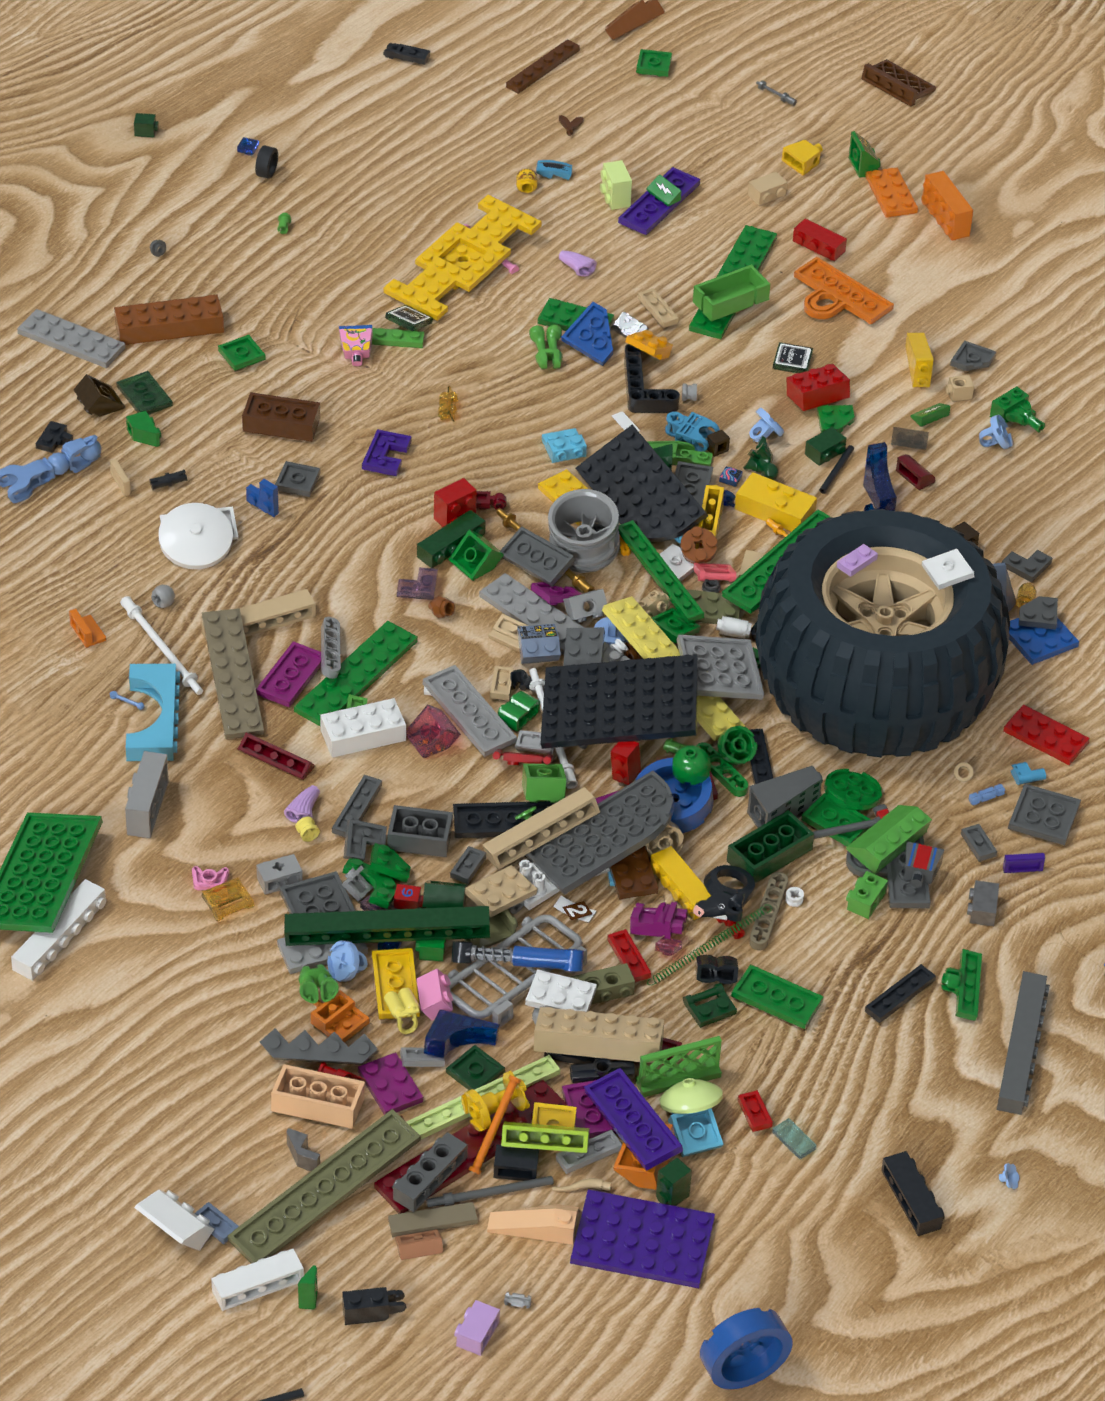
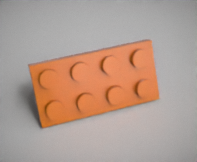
[865,167,918,218]

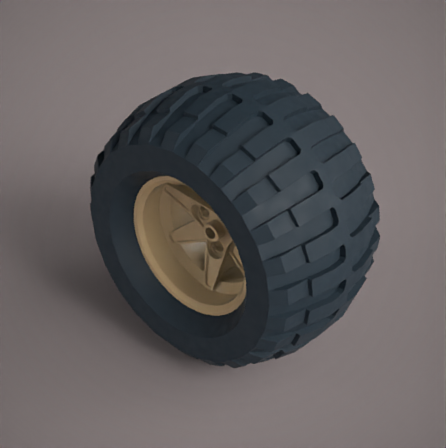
[755,509,1010,758]

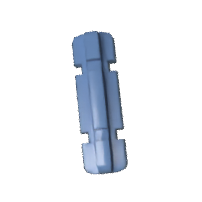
[968,784,1005,805]

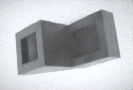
[286,1128,320,1171]

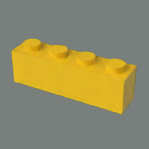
[650,846,711,920]

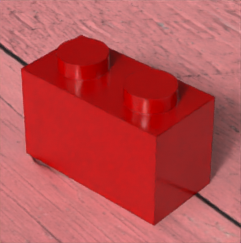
[610,741,641,785]

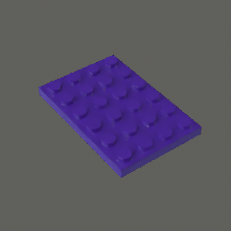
[570,1189,715,1289]

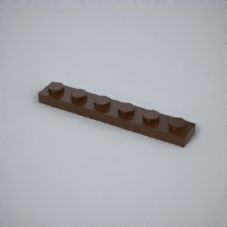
[506,39,580,94]

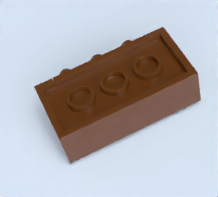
[242,392,320,442]

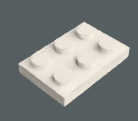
[525,969,597,1012]

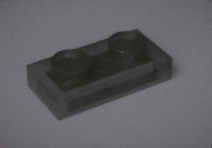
[891,427,929,450]

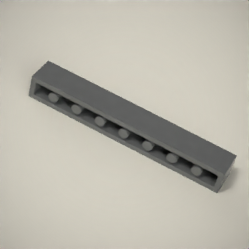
[996,971,1050,1115]

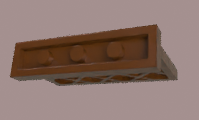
[861,59,936,107]

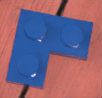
[246,479,279,517]

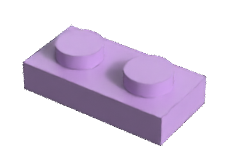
[837,544,878,577]

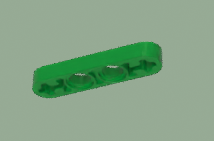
[696,742,749,797]

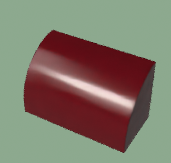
[896,454,936,491]

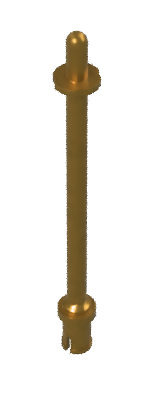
[496,508,595,593]

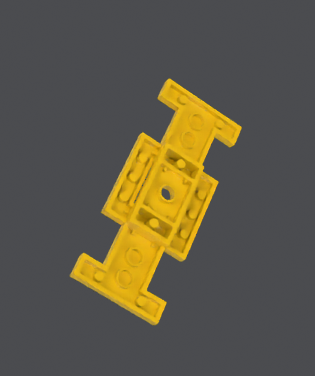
[383,195,542,321]

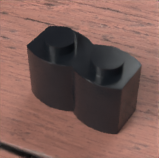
[695,955,739,984]

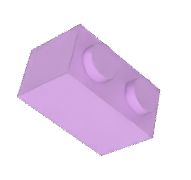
[454,1300,500,1356]

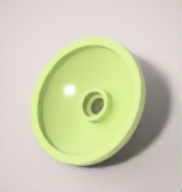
[660,1078,723,1114]

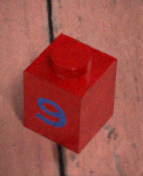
[394,884,423,910]

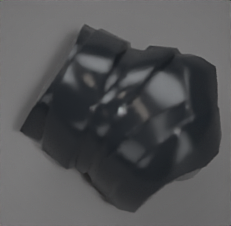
[510,669,532,691]

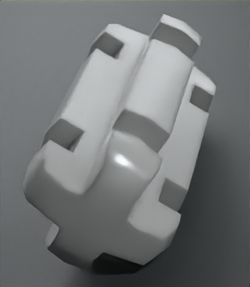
[504,1292,532,1308]

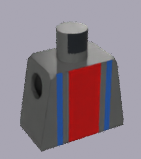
[904,841,944,888]

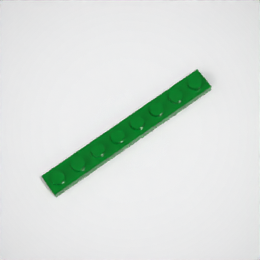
[618,520,704,624]

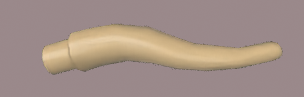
[551,1178,612,1192]

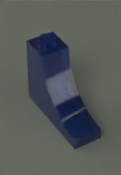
[863,442,897,511]
[424,1009,500,1059]

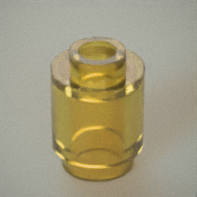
[1016,583,1037,608]

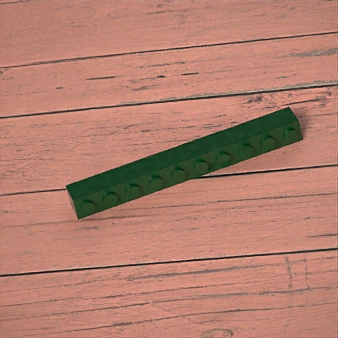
[284,906,490,946]

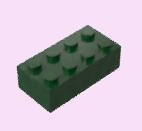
[727,810,814,884]

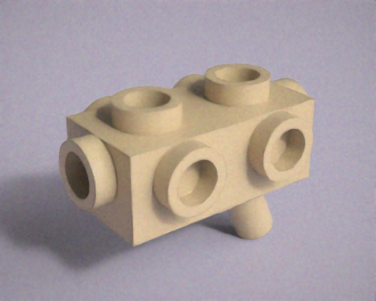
[638,590,670,618]

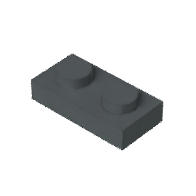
[961,824,997,862]
[450,846,486,884]

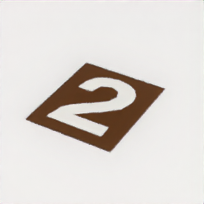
[562,901,592,920]

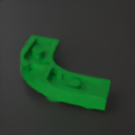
[342,858,396,909]

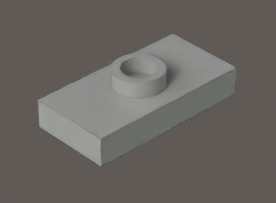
[515,730,554,754]
[400,1047,445,1067]

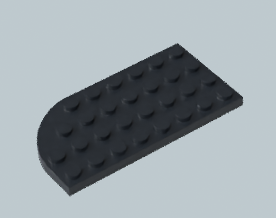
[575,424,708,542]

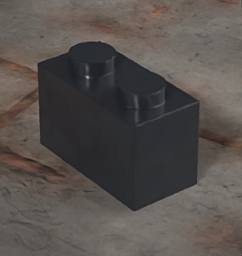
[493,1145,539,1181]

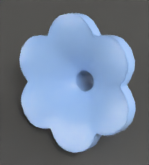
[999,1163,1019,1189]

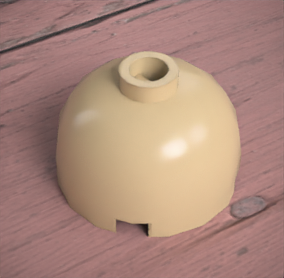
[645,821,684,856]

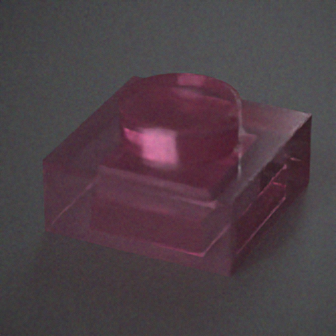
[655,937,682,956]

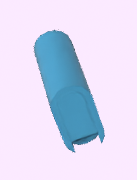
[1010,762,1046,785]

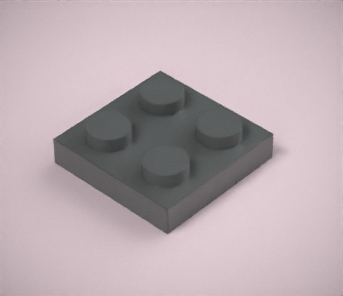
[275,461,321,497]

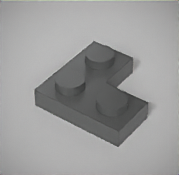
[1002,550,1053,583]
[343,819,387,861]

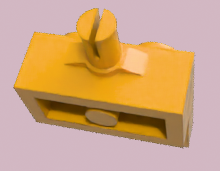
[625,330,673,360]

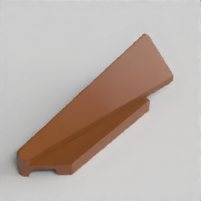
[605,0,665,39]

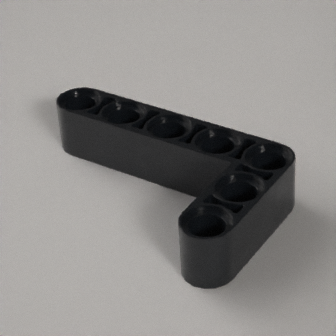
[624,344,680,413]

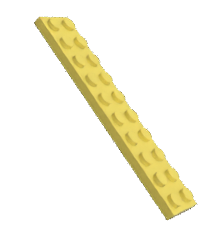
[602,596,745,741]

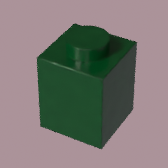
[134,113,159,138]

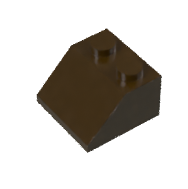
[73,374,125,417]

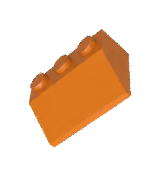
[613,1124,675,1190]

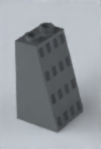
[747,765,823,828]

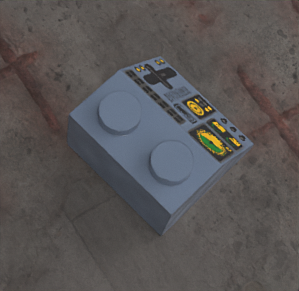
[517,624,561,664]

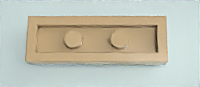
[638,288,679,328]

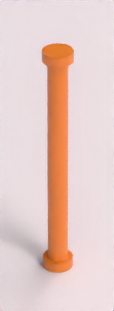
[468,1075,521,1175]

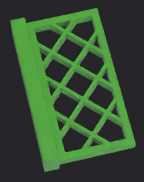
[636,1036,722,1097]

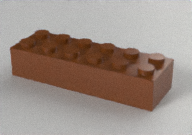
[114,294,224,345]

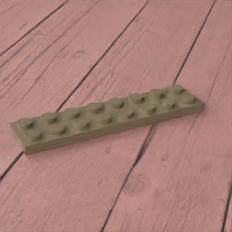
[202,608,264,739]

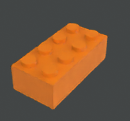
[921,171,973,241]

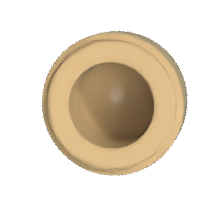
[954,763,973,782]

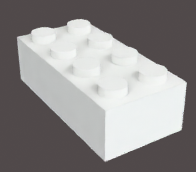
[320,698,406,758]

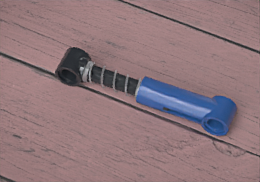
[451,941,584,971]

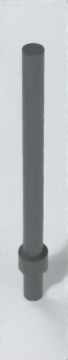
[426,1176,554,1207]

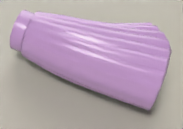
[559,250,597,277]
[284,785,320,823]

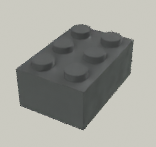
[387,805,453,857]

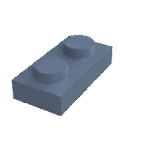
[195,1202,239,1244]

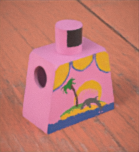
[339,325,373,366]

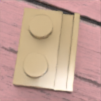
[488,614,528,652]

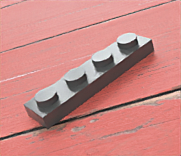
[332,774,382,837]

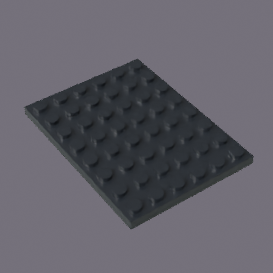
[540,654,698,749]

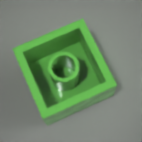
[522,764,566,803]

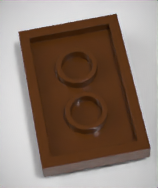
[609,846,659,900]

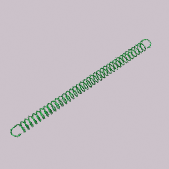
[647,904,772,985]

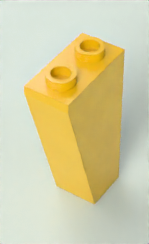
[905,333,934,387]
[695,485,724,549]

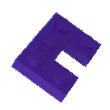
[362,429,412,476]

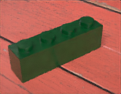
[417,510,486,568]

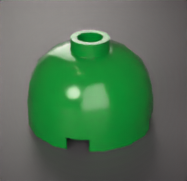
[717,726,757,765]
[672,745,711,785]

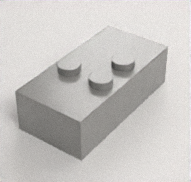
[125,751,169,838]

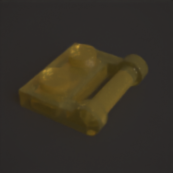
[202,877,254,922]

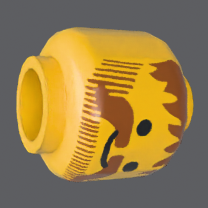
[516,169,538,193]

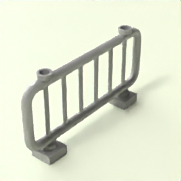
[448,914,587,1029]

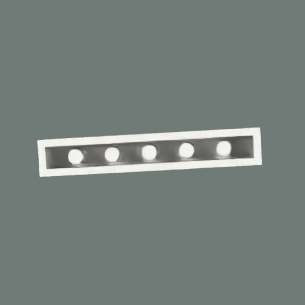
[11,879,106,981]

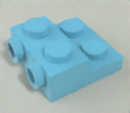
[542,428,587,463]
[668,1108,724,1157]

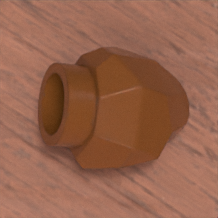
[428,596,455,618]

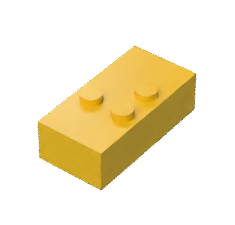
[735,472,817,532]

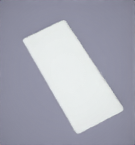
[612,411,640,431]

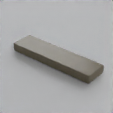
[388,1202,478,1237]

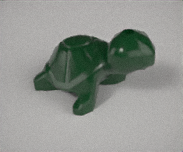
[743,436,778,480]

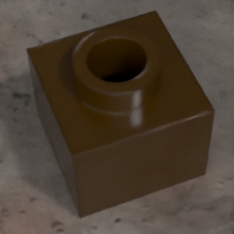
[707,430,730,457]

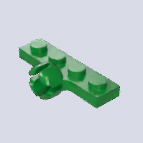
[941,949,982,1021]

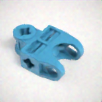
[665,412,720,452]

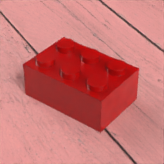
[786,364,850,411]

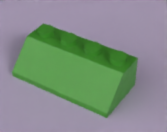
[846,805,932,874]

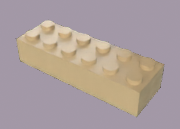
[534,1007,664,1063]

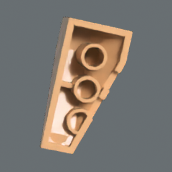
[487,1204,579,1245]

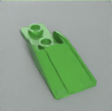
[647,441,713,466]

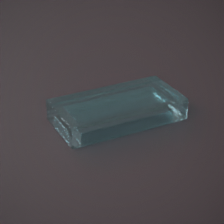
[772,1118,817,1160]

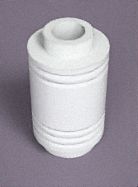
[716,616,752,639]

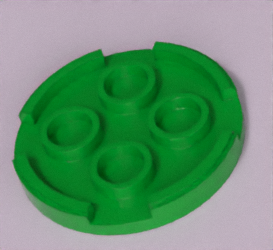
[824,769,882,810]

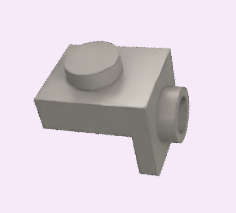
[341,866,373,901]

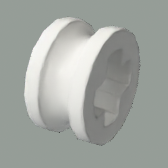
[610,639,629,656]
[785,887,804,907]

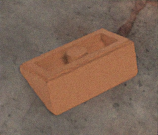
[395,1229,443,1260]

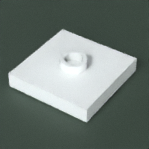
[660,544,694,582]
[922,549,974,590]

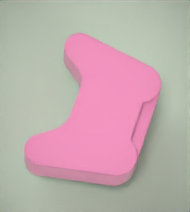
[192,866,229,891]

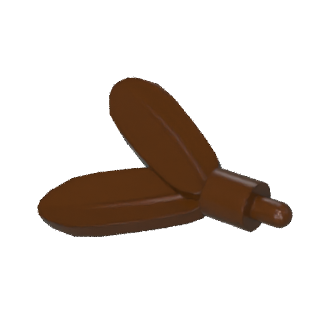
[559,115,583,136]

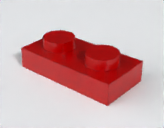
[738,1090,773,1132]

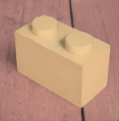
[748,172,787,206]

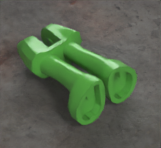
[529,325,563,369]
[299,964,339,1003]

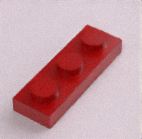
[607,929,651,983]

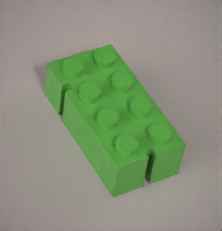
[693,264,770,321]

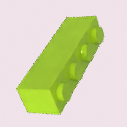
[501,1122,590,1153]

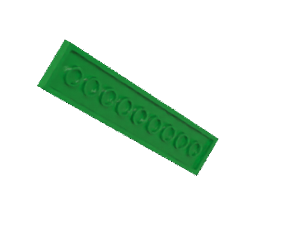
[689,225,777,340]

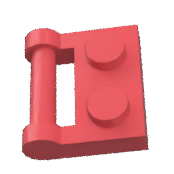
[693,563,736,583]

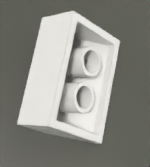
[134,1190,214,1251]

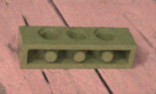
[570,963,635,1005]

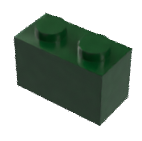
[805,427,847,466]
[656,1157,692,1206]

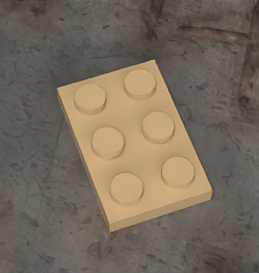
[465,865,537,917]

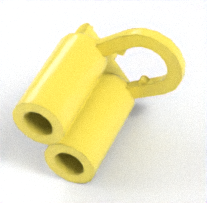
[384,988,420,1034]

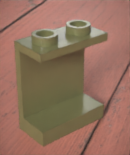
[464,909,518,948]

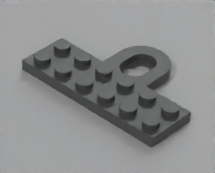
[846,836,931,908]

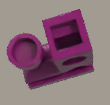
[630,902,688,939]

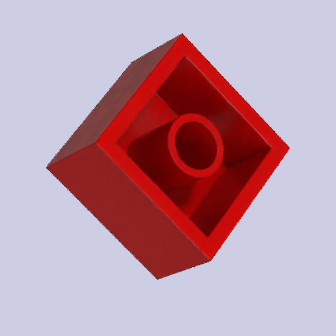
[434,478,477,527]

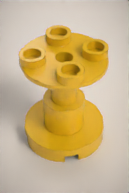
[461,1070,530,1131]

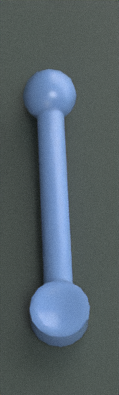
[110,691,144,710]

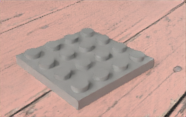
[677,635,764,700]

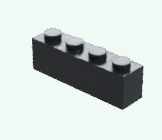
[881,1151,945,1236]

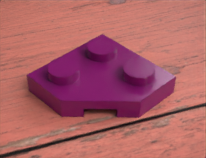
[531,582,581,605]

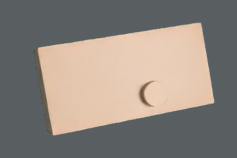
[271,1064,365,1129]

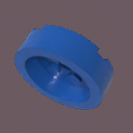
[635,758,714,833]
[700,1308,793,1389]

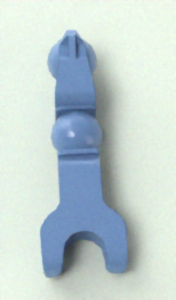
[0,435,102,503]

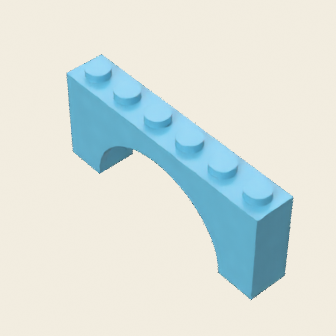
[126,664,180,761]

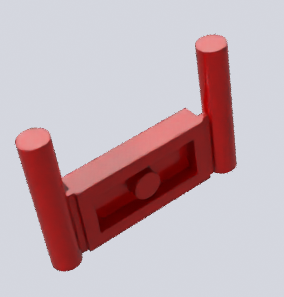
[493,749,553,765]

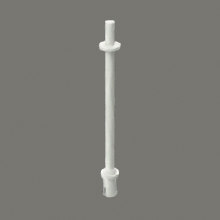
[120,596,203,695]
[529,668,578,789]

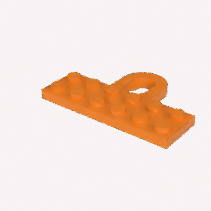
[794,256,894,324]

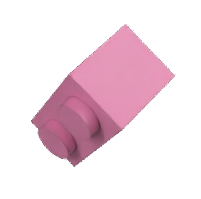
[417,968,453,1020]

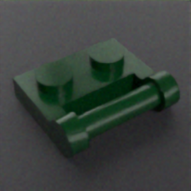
[683,983,737,1028]

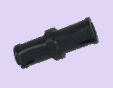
[149,470,188,490]

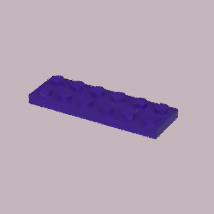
[618,167,700,235]
[584,1068,683,1171]

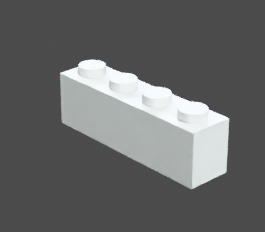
[211,1249,304,1311]

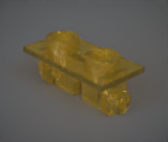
[438,386,458,422]

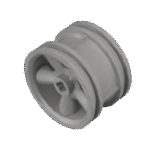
[548,489,620,573]

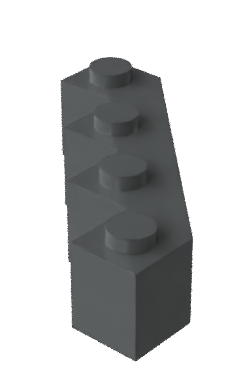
[260,1028,379,1065]

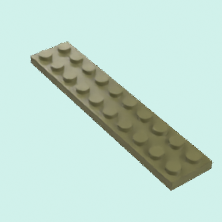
[227,1109,421,1264]

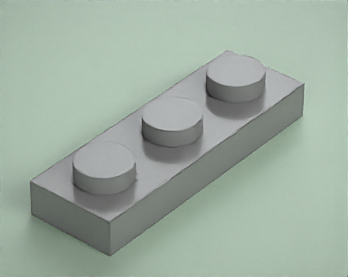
[556,1130,622,1174]

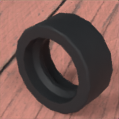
[255,145,278,179]

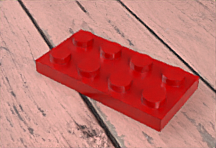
[1003,704,1090,766]

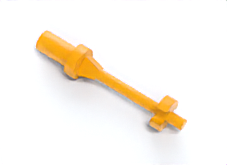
[766,518,787,537]

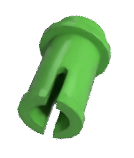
[277,213,292,234]
[663,738,688,754]

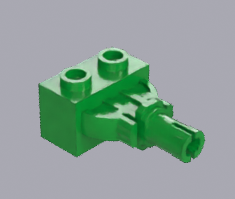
[990,386,1045,433]

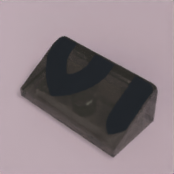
[611,312,649,338]

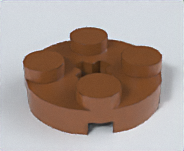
[681,526,717,564]

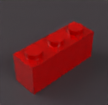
[793,218,847,261]

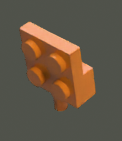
[310,990,370,1043]

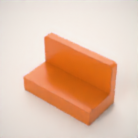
[69,608,106,648]

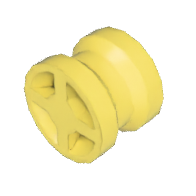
[295,816,320,842]

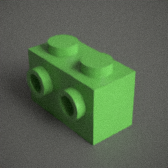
[846,871,888,919]

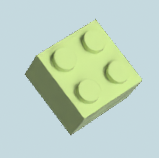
[600,160,632,210]

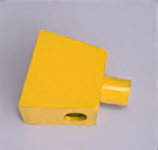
[782,140,823,176]

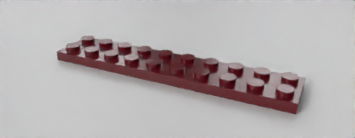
[374,1080,567,1214]

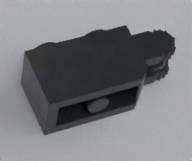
[342,1287,406,1325]

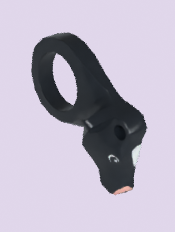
[693,865,755,922]

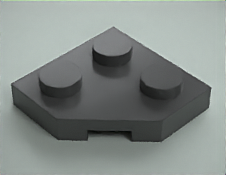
[950,340,996,371]
[1018,596,1058,630]

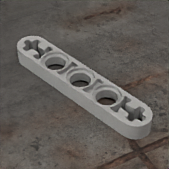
[321,617,341,679]

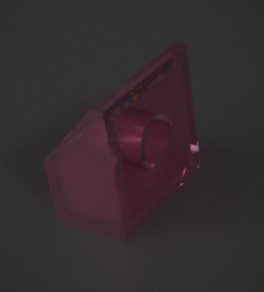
[406,704,461,758]

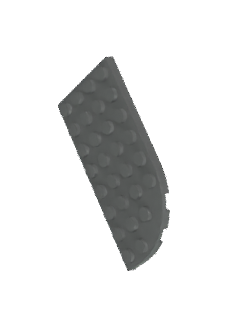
[524,771,674,895]

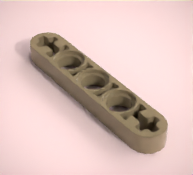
[750,872,788,950]

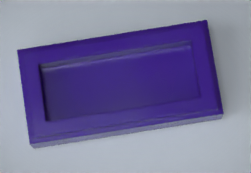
[1003,853,1045,873]

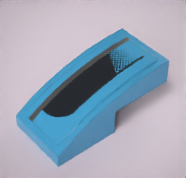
[536,160,572,180]

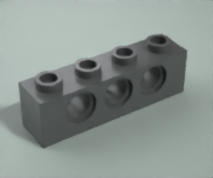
[393,1132,468,1213]

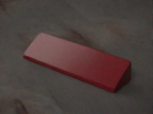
[237,732,315,780]

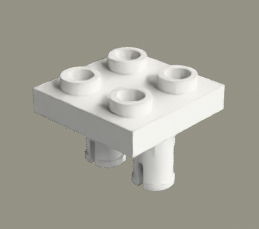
[519,860,560,910]

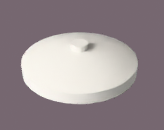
[159,503,233,569]

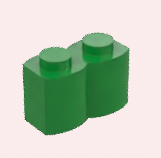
[498,691,540,731]

